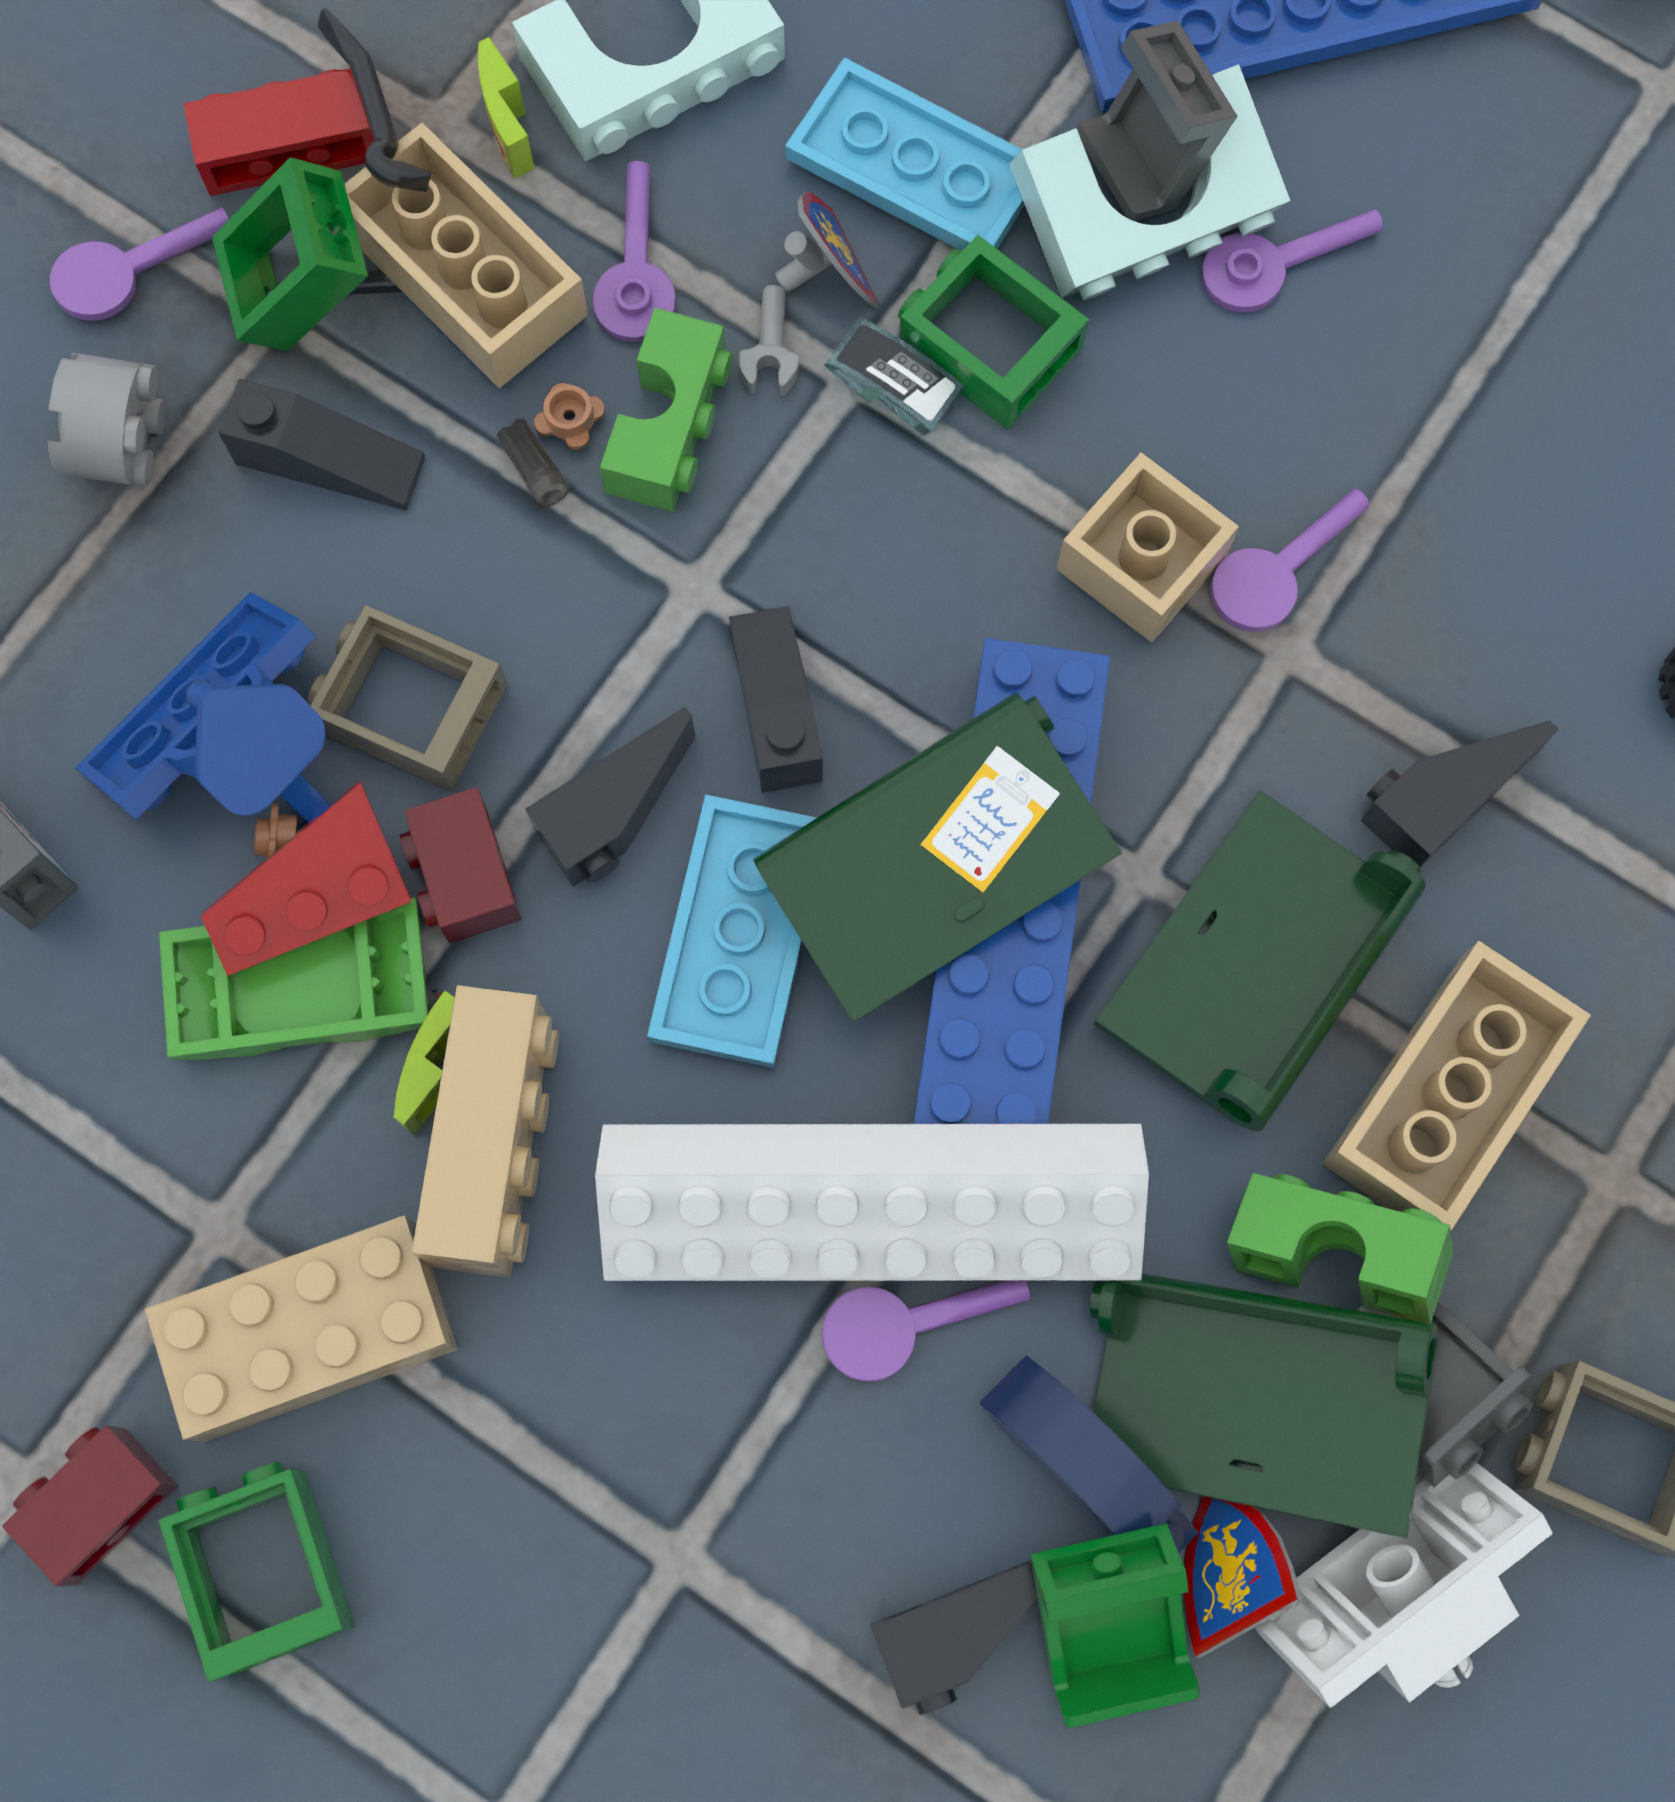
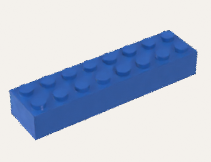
[913,638,1110,1124]

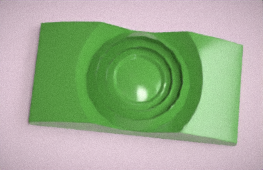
[159,898,429,1060]

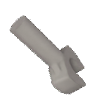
[739,285,799,397]

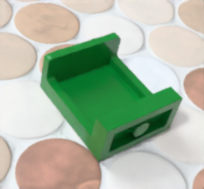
[1030,1523,1200,1728]

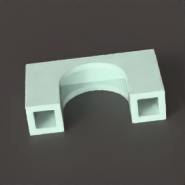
[512,0,785,162]
[1009,64,1290,301]

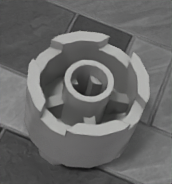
[48,352,166,486]

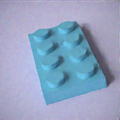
[785,57,1025,251]
[647,794,817,1069]

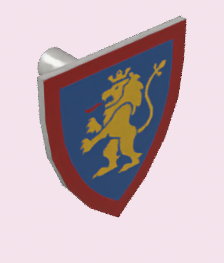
[775,192,880,309]
[1183,1496,1302,1659]

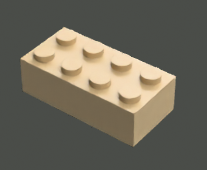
[345,122,588,389]
[1322,940,1591,1230]
[412,985,559,1278]
[145,1215,458,1443]

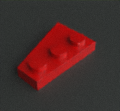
[201,779,411,976]

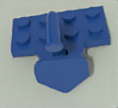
[75,592,331,824]

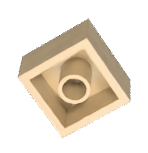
[1056,452,1239,643]

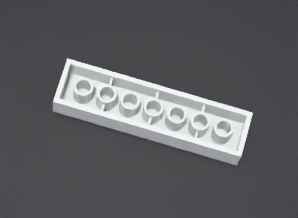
[595,1124,1149,1281]

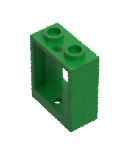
[212,157,368,351]
[898,235,1089,430]
[158,1462,355,1682]

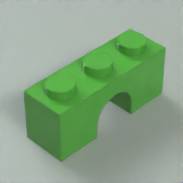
[600,307,733,512]
[1227,1173,1453,1323]

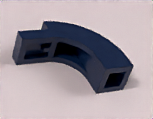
[979,1355,1199,1553]

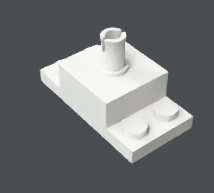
[1255,1463,1553,1708]

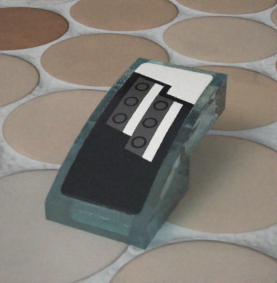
[824,317,964,436]

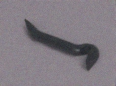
[318,8,431,192]

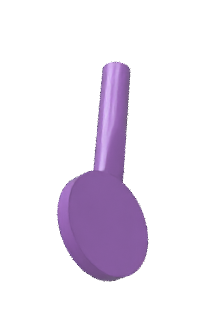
[593,161,676,343]
[50,207,229,321]
[1202,209,1383,313]
[1210,489,1369,632]
[822,1280,1031,1382]

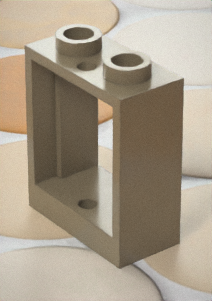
[307,605,508,792]
[1513,1361,1675,1558]

